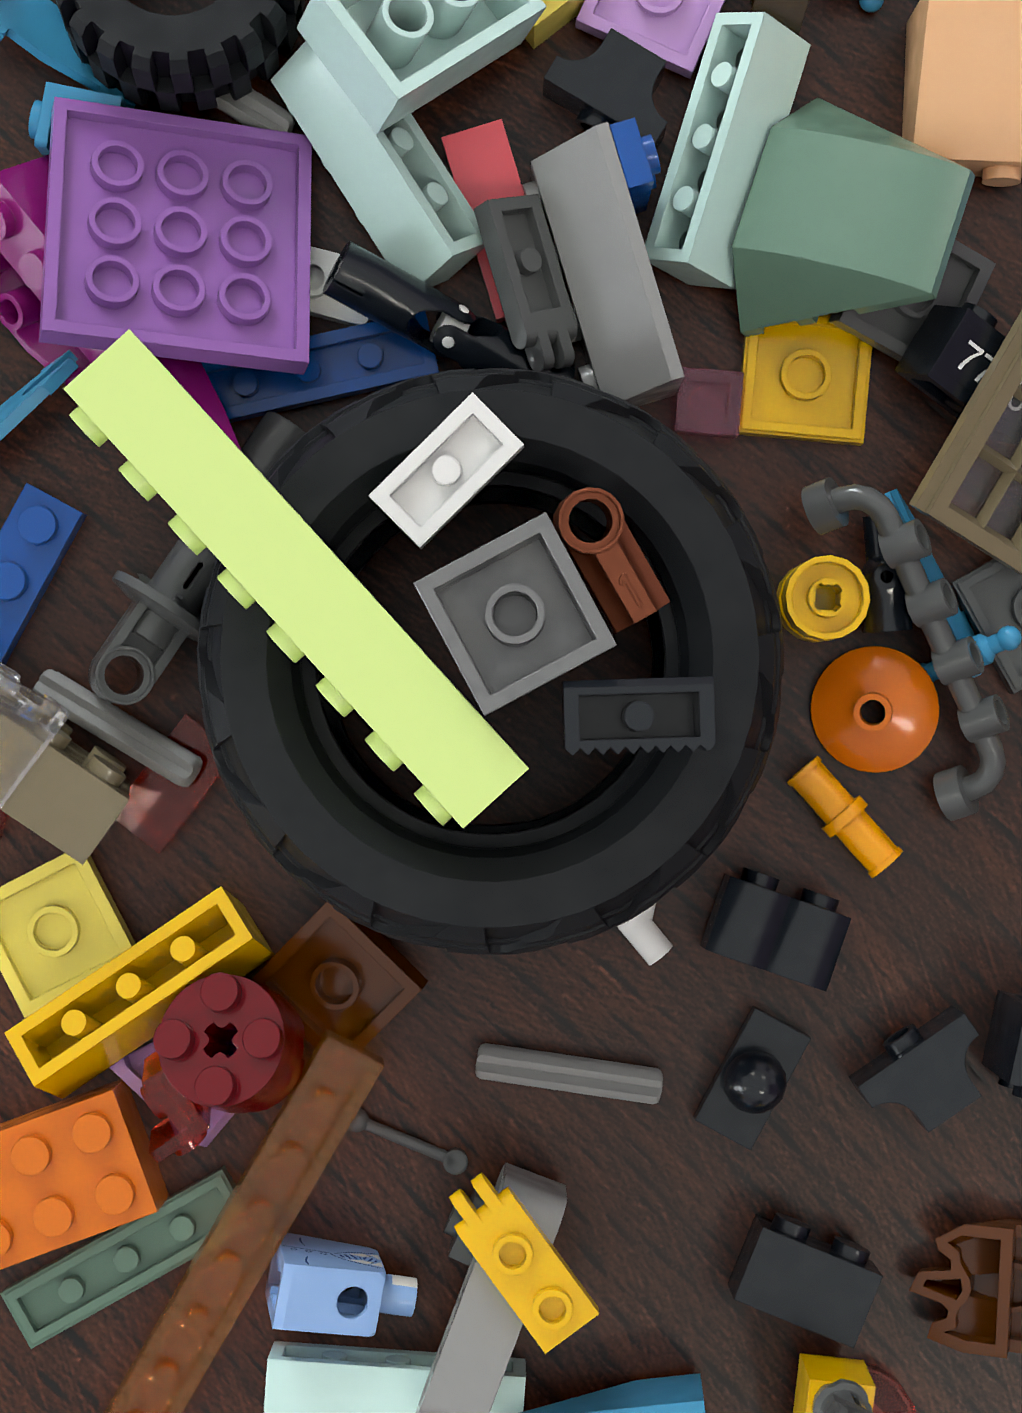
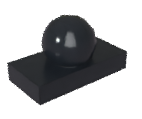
[693,1006,811,1150]

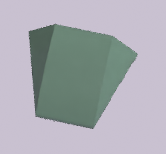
[732,97,975,337]

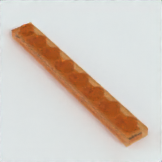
[104,1029,384,1413]

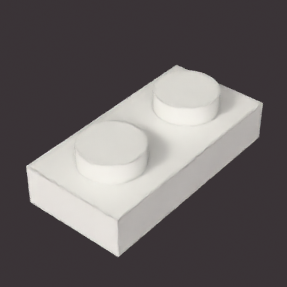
[368,392,524,549]

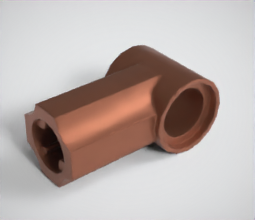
[553,487,670,633]

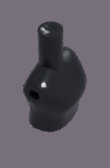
[861,516,913,633]

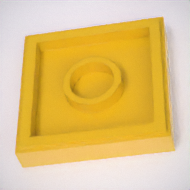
[735,314,872,446]

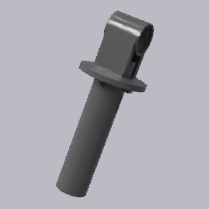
[88,411,305,705]

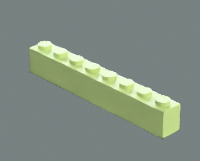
[64,329,529,828]

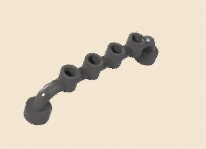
[801,477,1010,821]

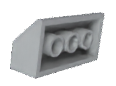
[522,122,685,407]

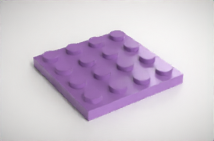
[39,97,312,375]

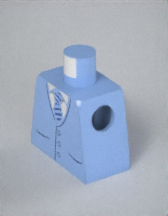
[265,1231,418,1337]

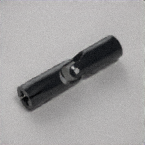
[323,241,575,379]

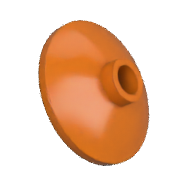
[811,646,939,773]

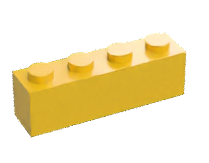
[5,886,274,1099]

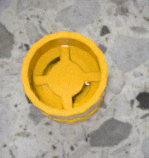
[776,555,870,643]

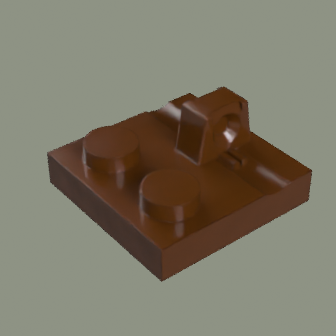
[251,902,428,1072]

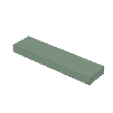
[0,1165,255,1349]

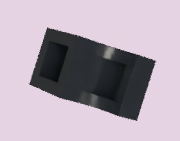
[543,28,668,149]
[848,1006,981,1133]

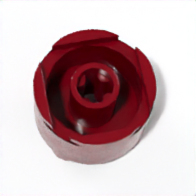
[153,972,306,1114]

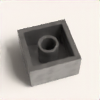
[413,512,617,716]

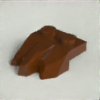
[909,1219,1022,1359]

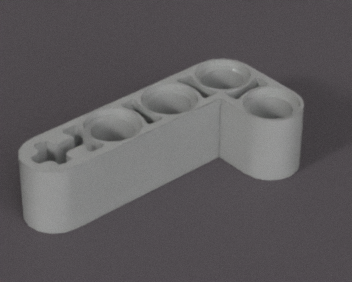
[416,1162,567,1413]

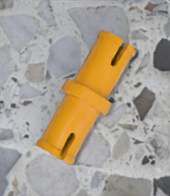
[787,755,903,878]

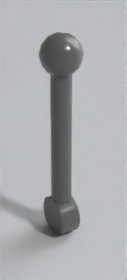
[344,1108,468,1175]

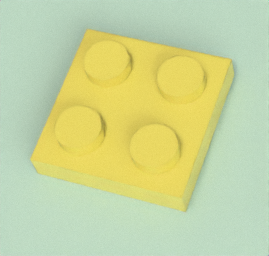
[0,853,136,1018]

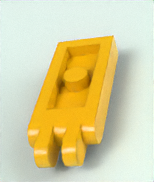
[449,1172,599,1354]

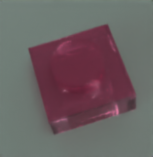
[673,367,744,439]

